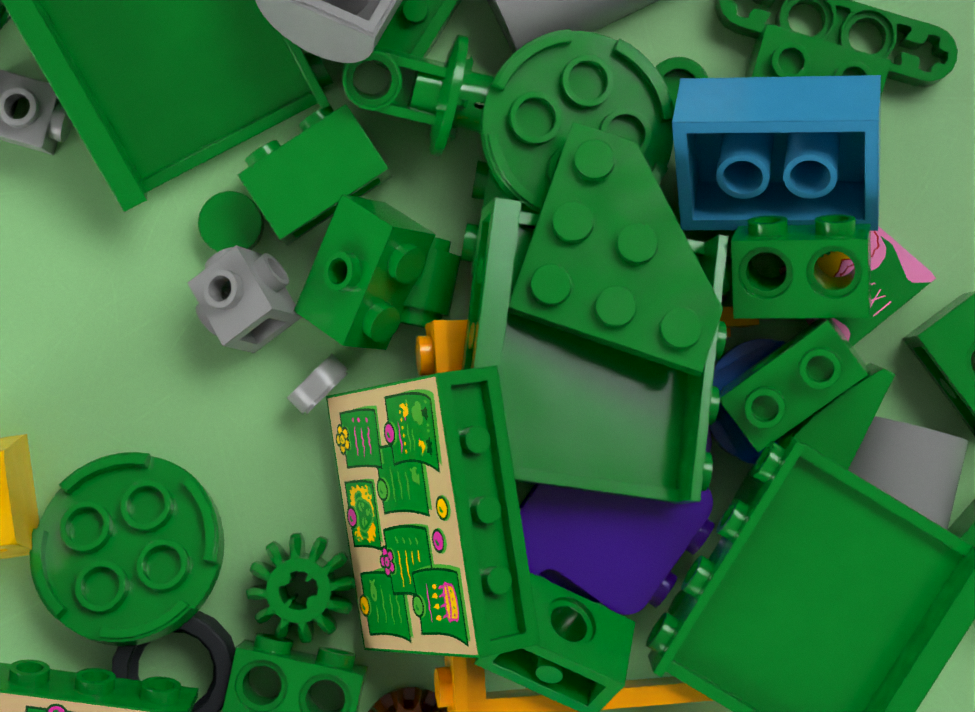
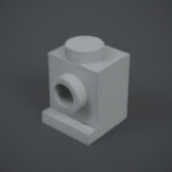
[0,69,73,155]

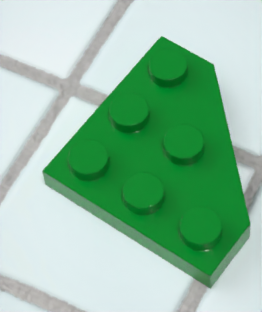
[508,122,723,377]

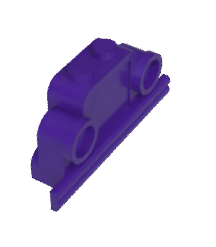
[519,428,715,615]

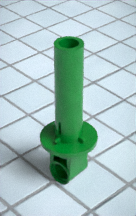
[342,34,494,157]

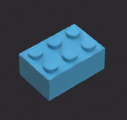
[672,75,881,231]

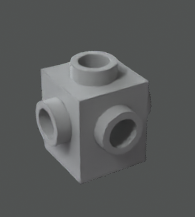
[188,245,302,353]

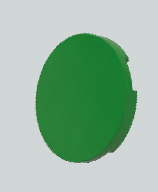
[480,29,674,214]
[29,452,224,646]

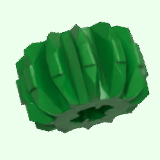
[246,533,355,643]

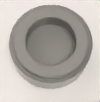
[287,354,348,414]

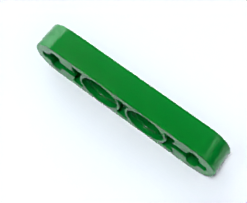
[715,0,958,87]

